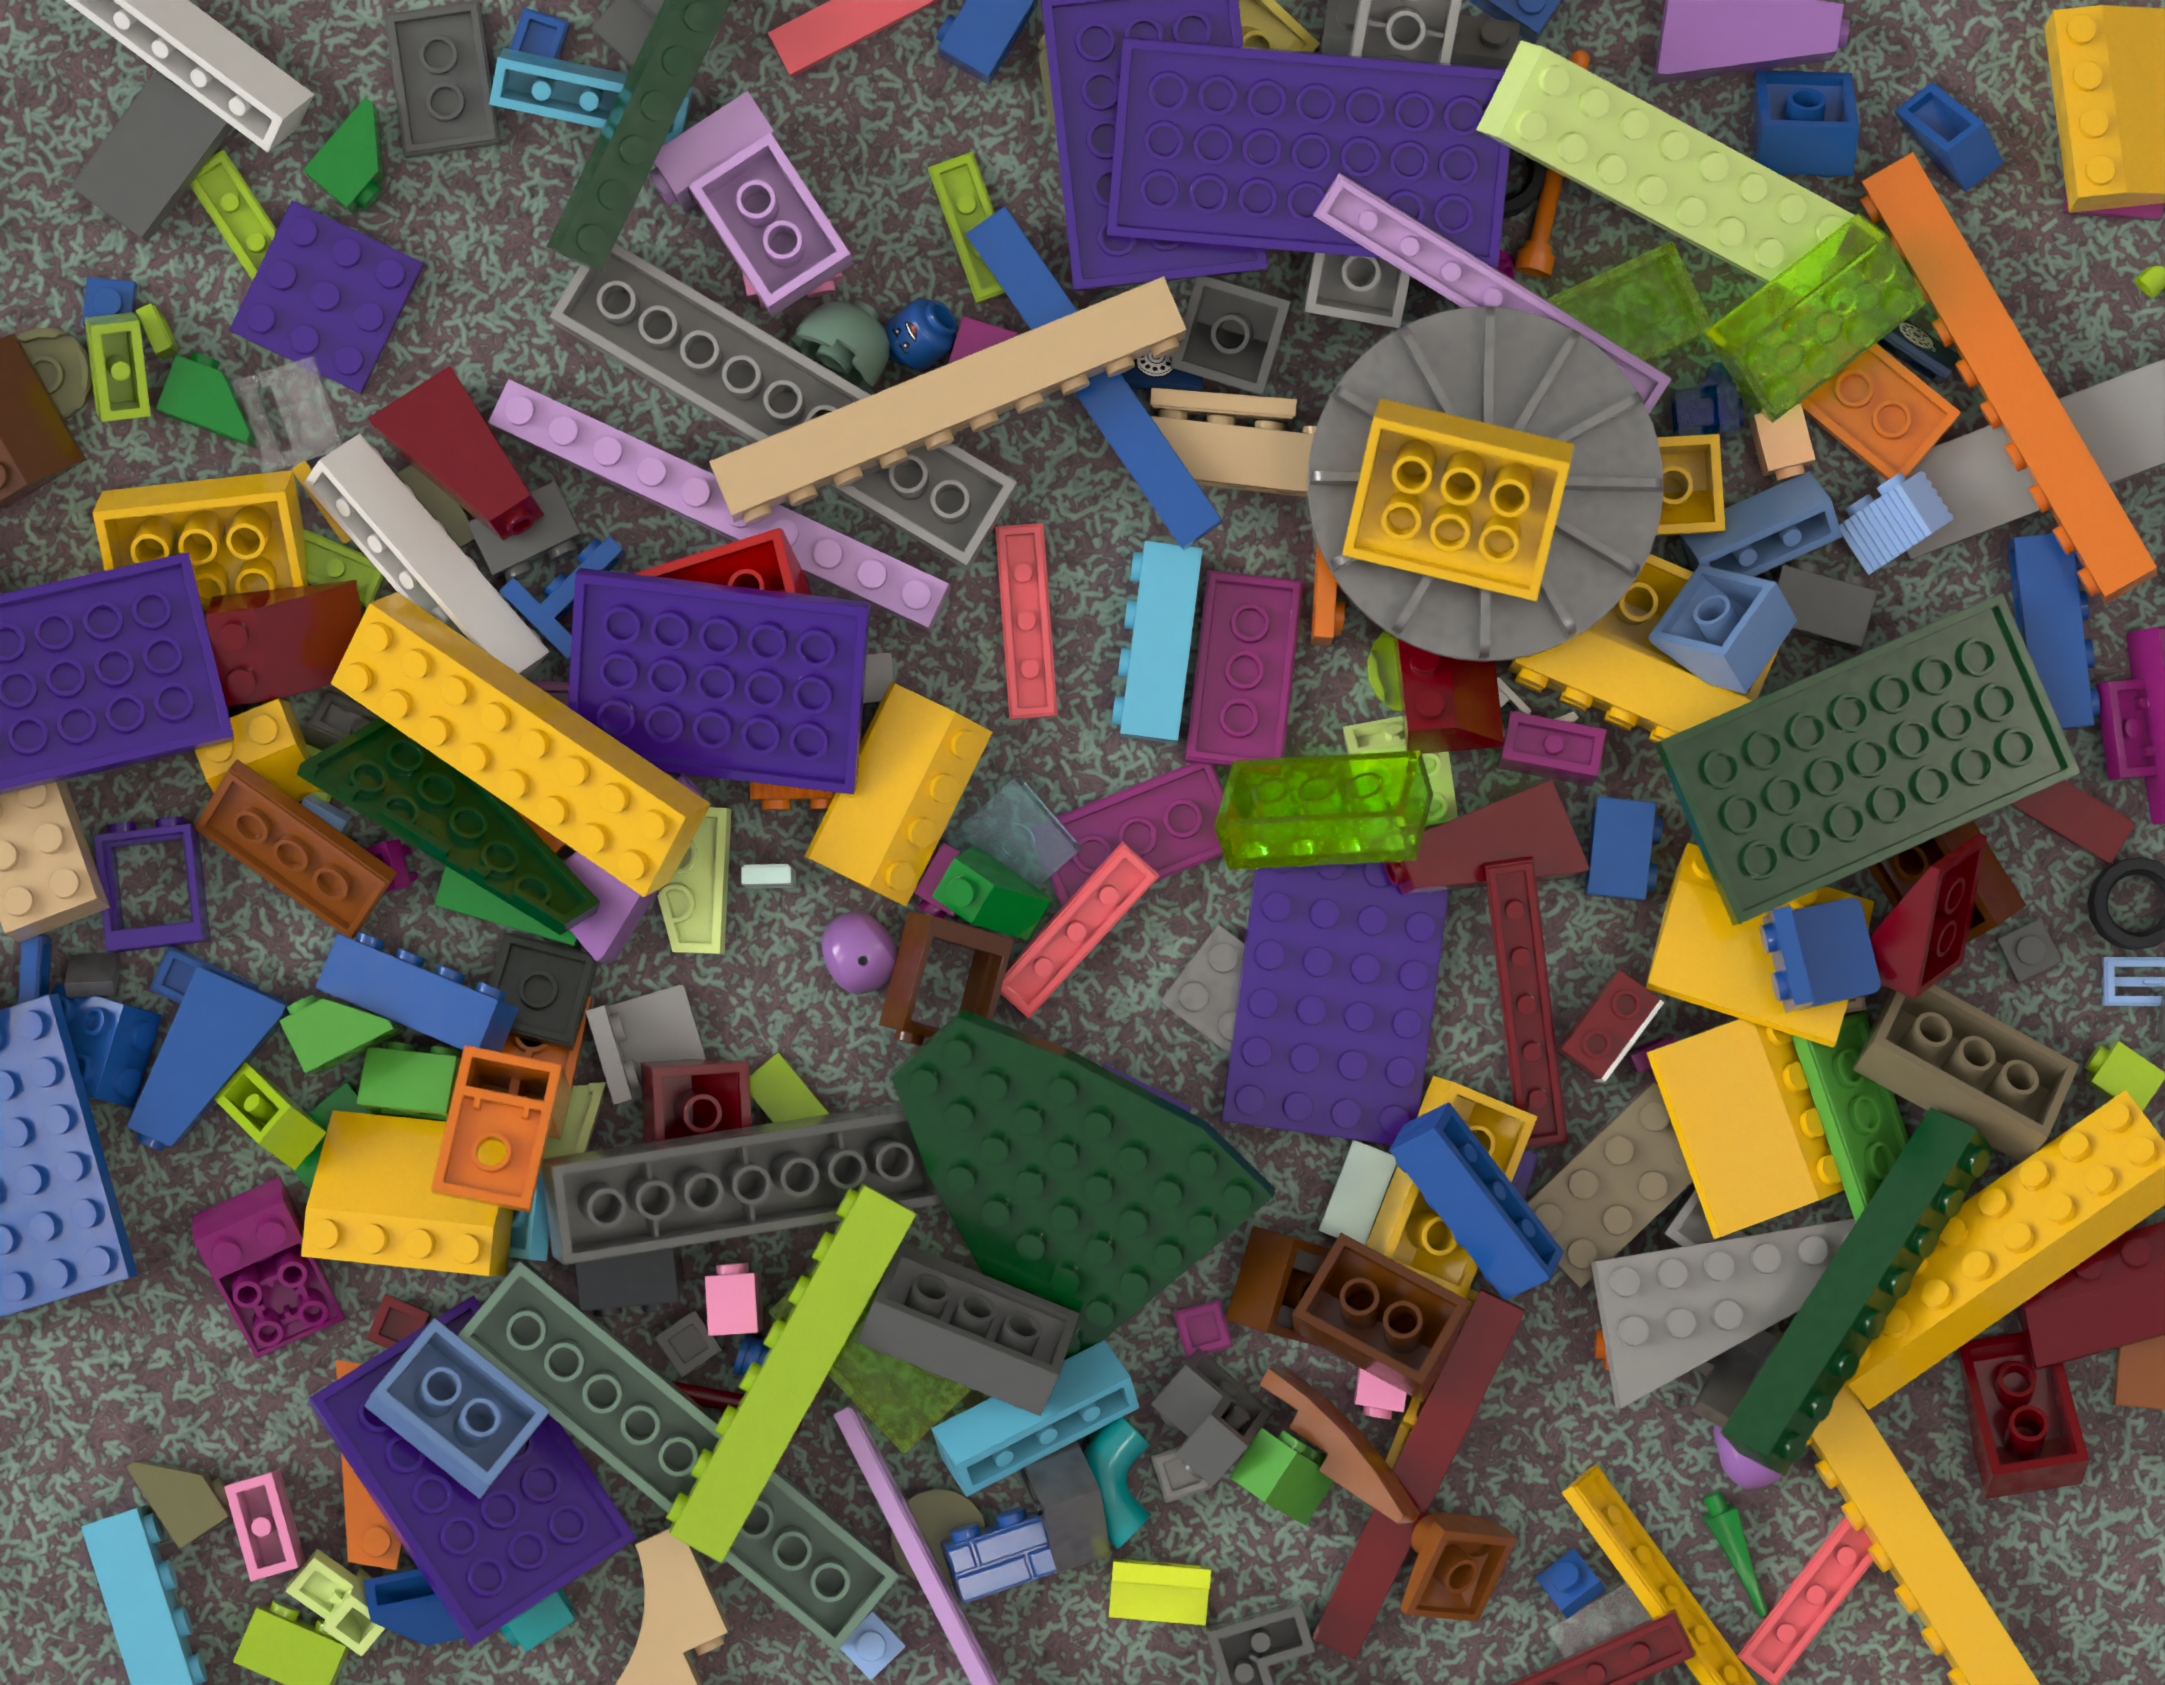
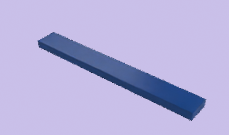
[966,206,1224,550]

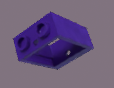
[94,816,211,953]

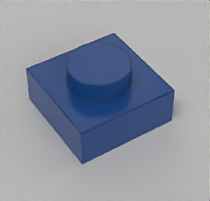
[82,277,138,327]
[1535,1548,1606,1619]

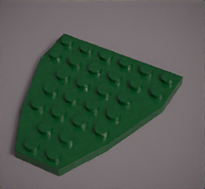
[891,1010,1276,1360]

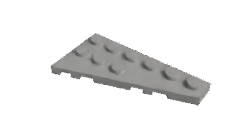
[1591,1218,1856,1409]

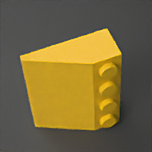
[2045,5,2165,213]
[1342,398,1575,601]
[93,470,308,633]
[1645,843,1875,1048]
[1647,1018,1844,1239]
[301,1110,513,1276]

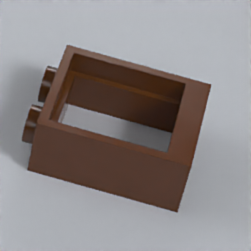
[879,912,1014,1046]

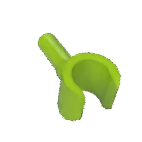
[2135,266,2165,299]

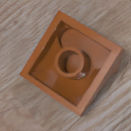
[1400,1512,1517,1622]

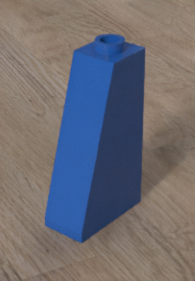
[127,966,292,1151]

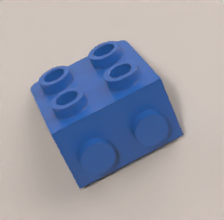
[1760,897,1881,1013]
[51,984,162,1108]

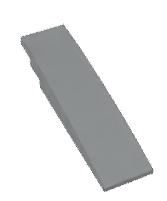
[1876,359,2165,560]

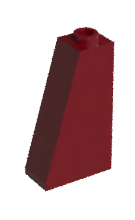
[368,366,544,541]
[1384,779,1590,894]

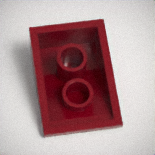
[206,580,363,706]
[1869,833,1987,999]
[1957,1332,2089,1499]

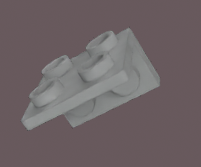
[586,985,707,1105]

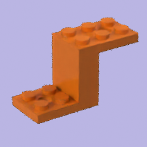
[431,996,593,1213]

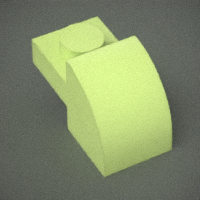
[285,1549,385,1657]

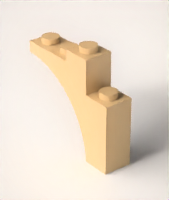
[615,1528,731,1685]

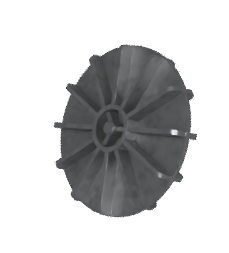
[1307,306,1664,662]

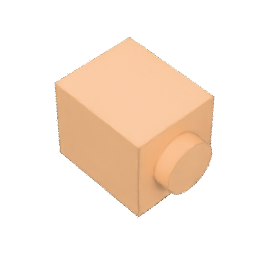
[1749,403,1816,482]

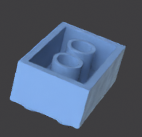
[365,1318,550,1499]

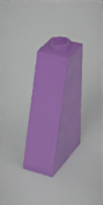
[1653,0,1850,83]
[564,772,702,963]

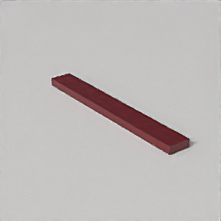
[1311,1288,1525,1660]

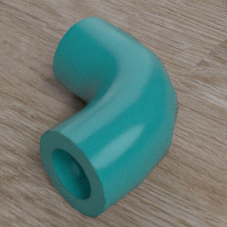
[1083,1416,1151,1549]

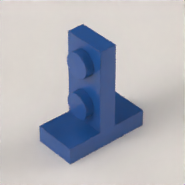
[500,536,627,661]

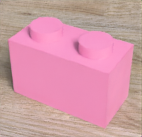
[705,1262,764,1336]
[224,1469,306,1581]

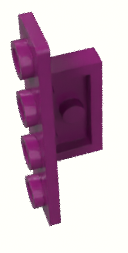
[2095,627,2165,825]

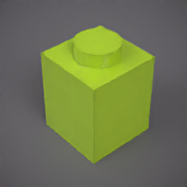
[2084,1041,2165,1112]

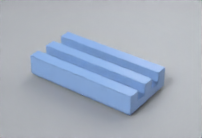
[2102,957,2165,1006]

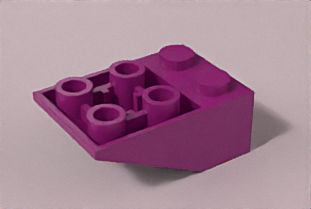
[191,1176,345,1359]

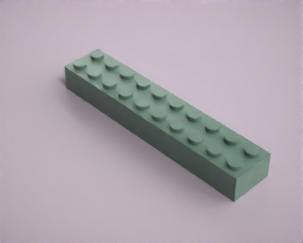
[457,1259,900,1652]

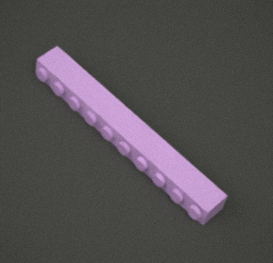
[488,379,951,632]

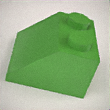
[279,995,406,1075]

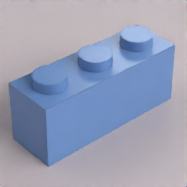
[1679,471,1842,577]

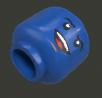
[885,298,958,371]

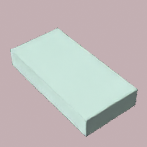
[741,864,796,889]
[1318,1140,1397,1245]

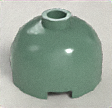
[791,301,890,392]

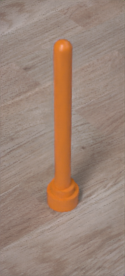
[1514,50,1590,278]

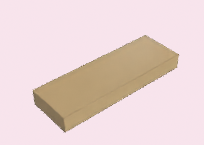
[1150,388,1297,422]

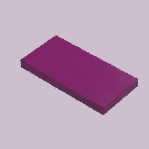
[1185,570,1304,773]
[1030,763,1246,908]

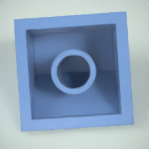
[1648,564,1798,694]

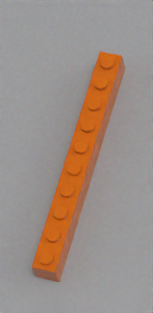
[1859,152,2157,604]

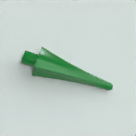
[1701,1490,1768,1617]

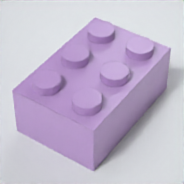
[688,132,853,317]

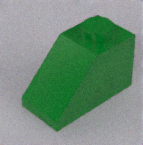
[303,97,385,215]
[156,352,257,448]
[932,845,1054,940]

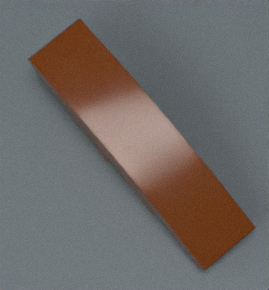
[1259,1367,1420,1524]

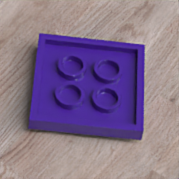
[229,200,424,395]

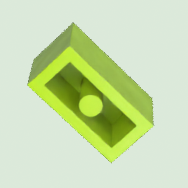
[85,312,151,422]
[213,1061,326,1170]
[233,1600,350,1685]

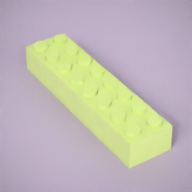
[1476,40,1859,305]

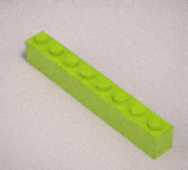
[666,1183,917,1563]

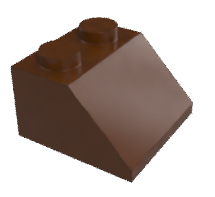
[1226,1226,1331,1347]

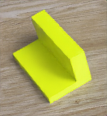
[1109,1558,1211,1626]

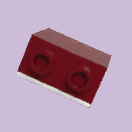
[1557,970,1664,1083]

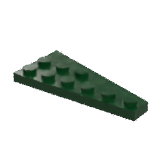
[297,717,601,935]

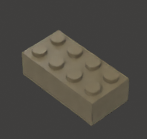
[1853,985,2080,1162]
[1526,1082,1693,1288]

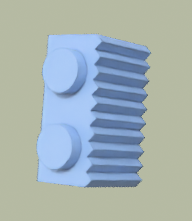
[1839,471,1953,575]

